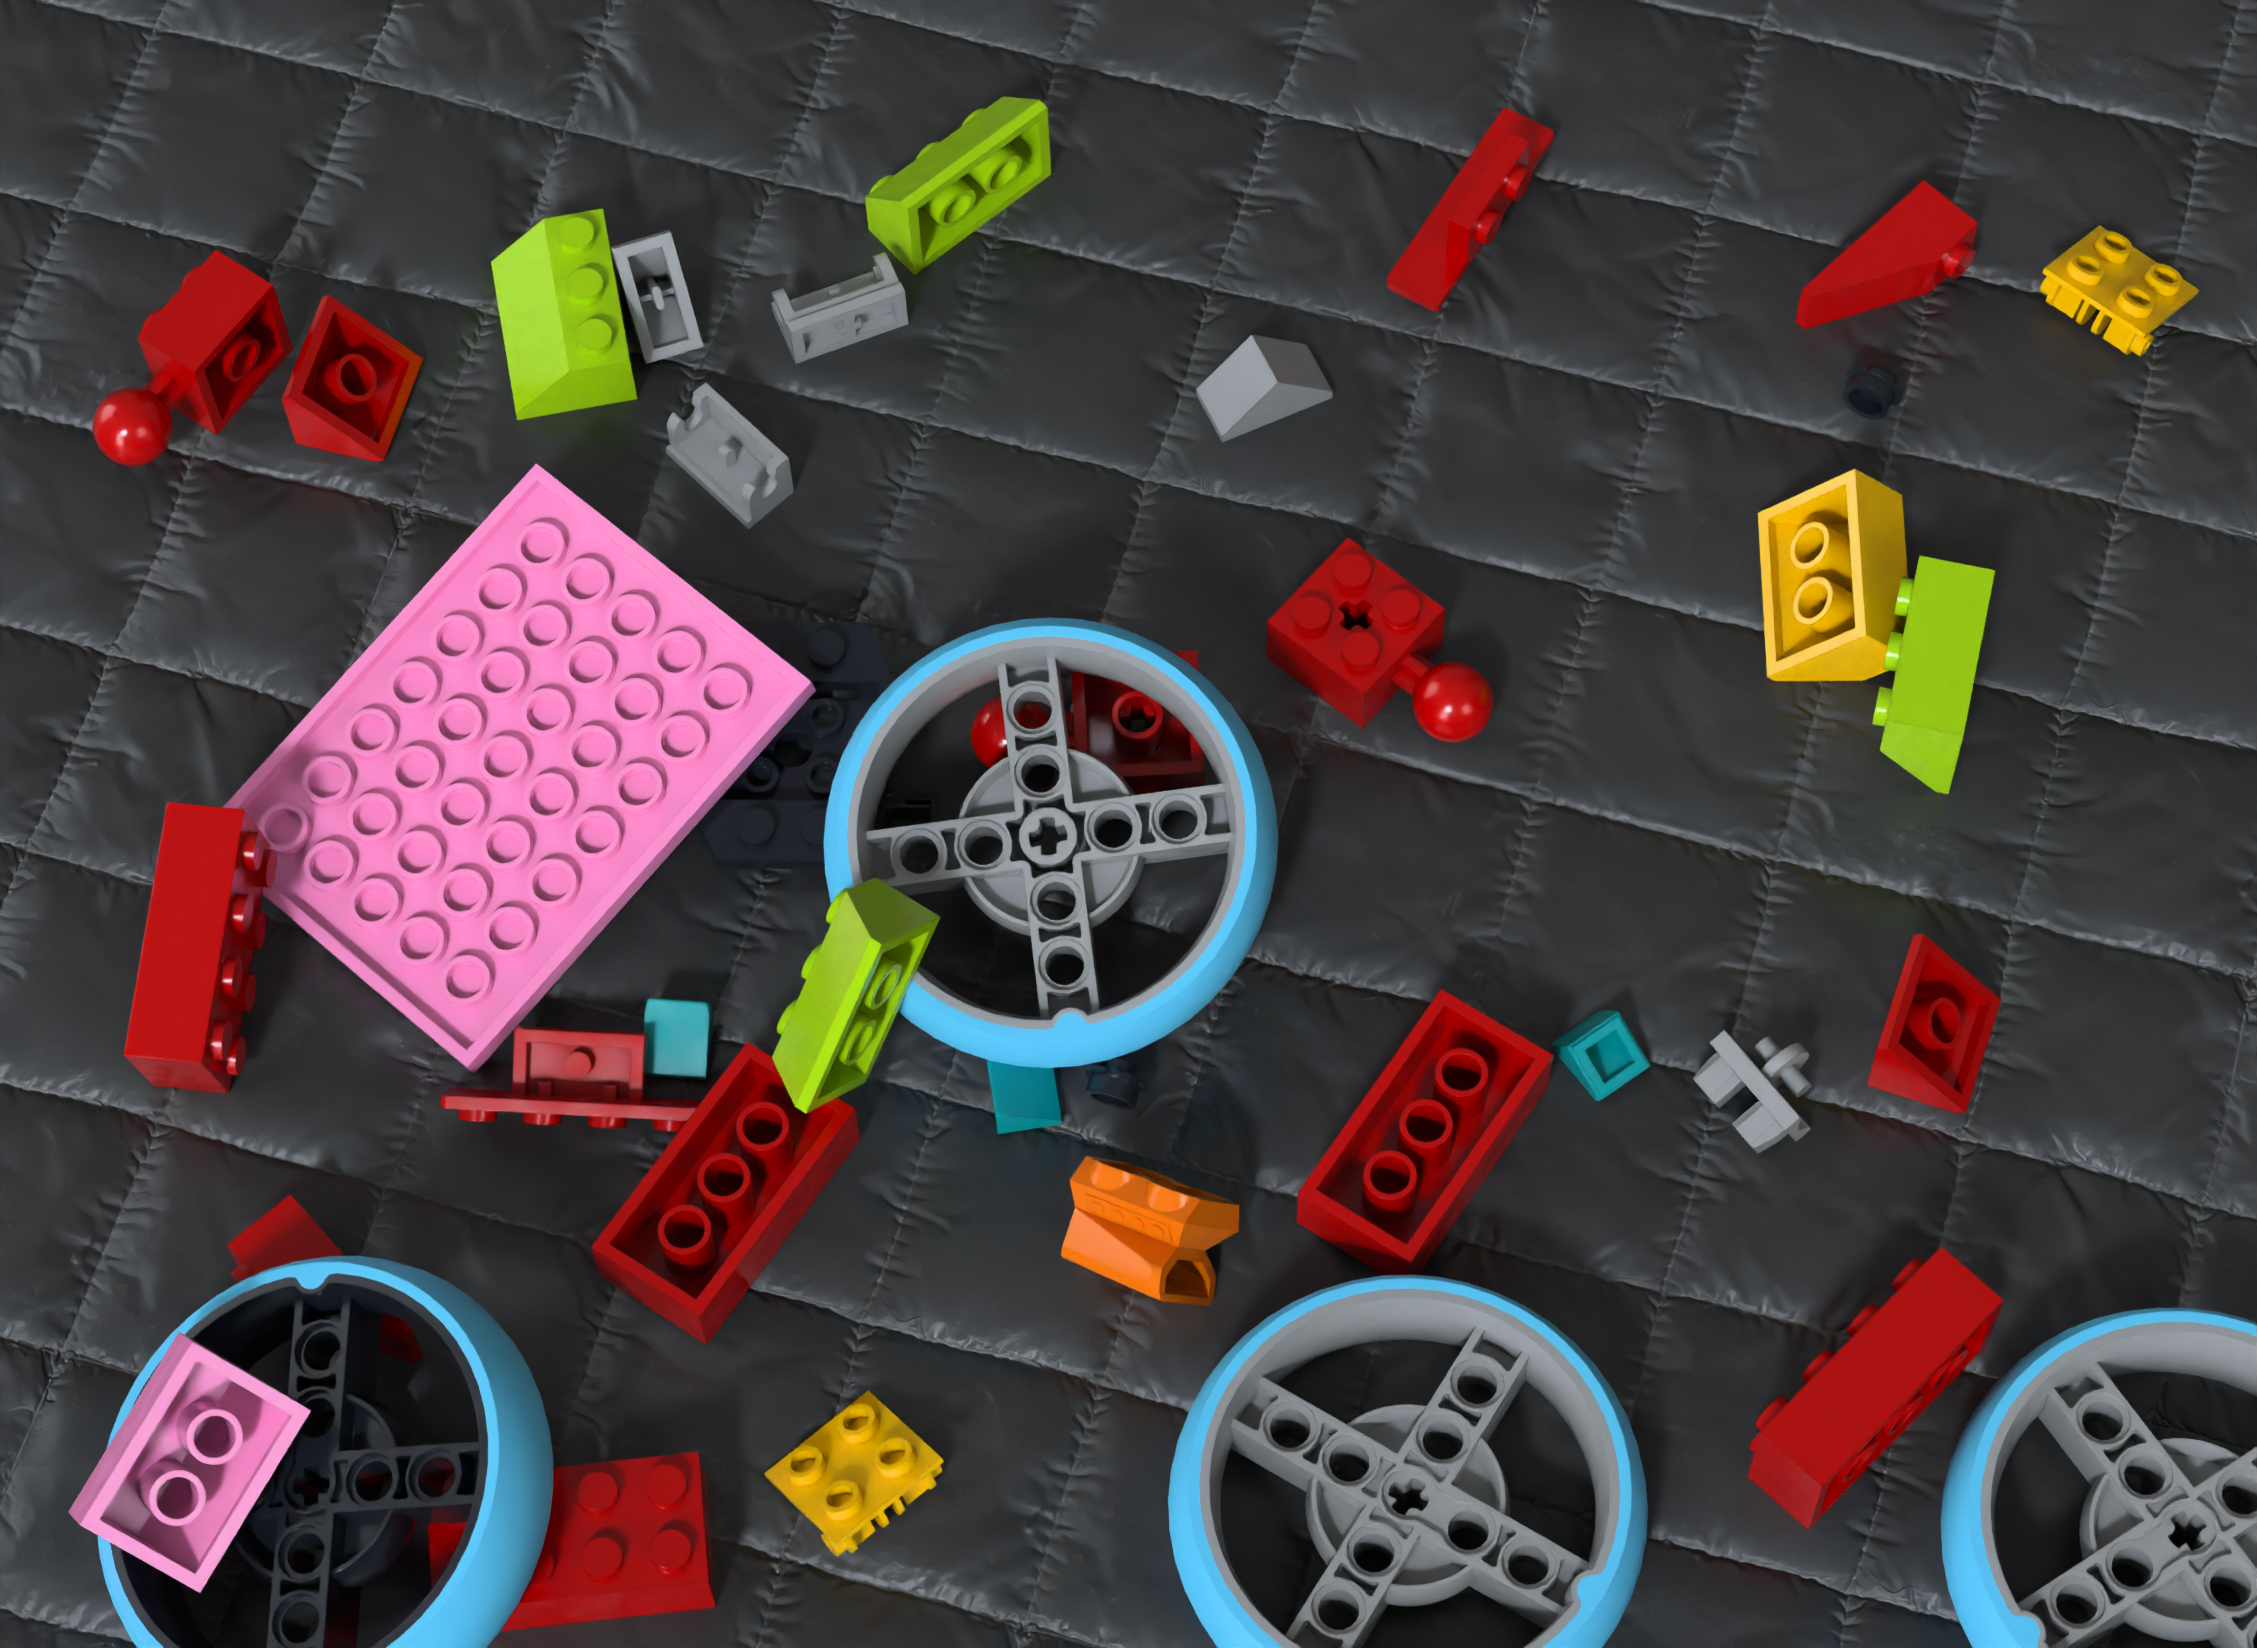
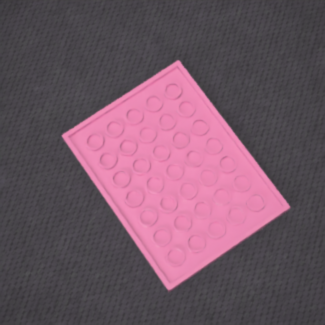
[223,463,816,1074]

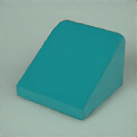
[644,998,714,1081]
[1552,1010,1650,1101]
[987,1060,1062,1134]

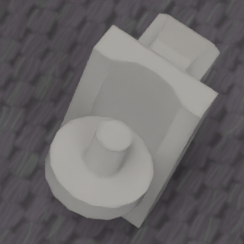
[1693,1030,1811,1154]

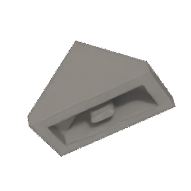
[611,230,704,364]
[1196,335,1333,443]

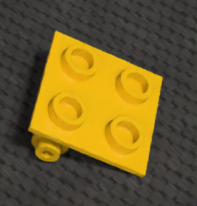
[2039,225,2199,357]
[764,1390,944,1557]

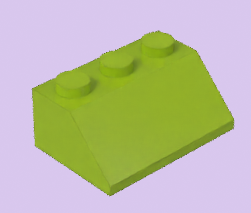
[865,96,1051,275]
[491,208,638,420]
[1872,555,1995,794]
[772,877,940,1114]

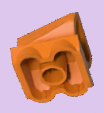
[1061,1156,1240,1306]

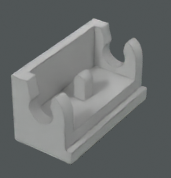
[771,252,909,364]
[665,382,794,529]

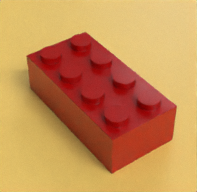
[124,802,277,1094]
[1297,989,1553,1276]
[591,1042,860,1345]
[1747,1246,2004,1530]
[428,1452,716,1631]

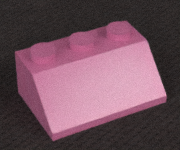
[68,1332,311,1593]

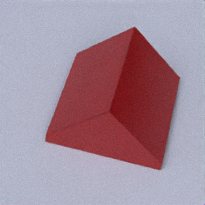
[281,295,423,463]
[1867,934,2001,1113]

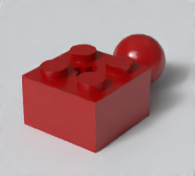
[93,250,293,466]
[1266,537,1494,743]
[971,650,1205,795]

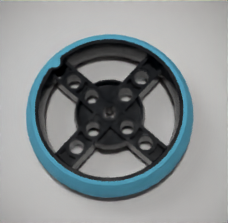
[98,1256,553,1648]

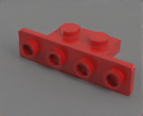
[1387,108,1554,311]
[441,1026,703,1132]

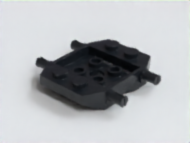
[696,622,931,869]

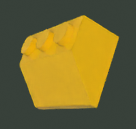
[1758,469,1908,681]

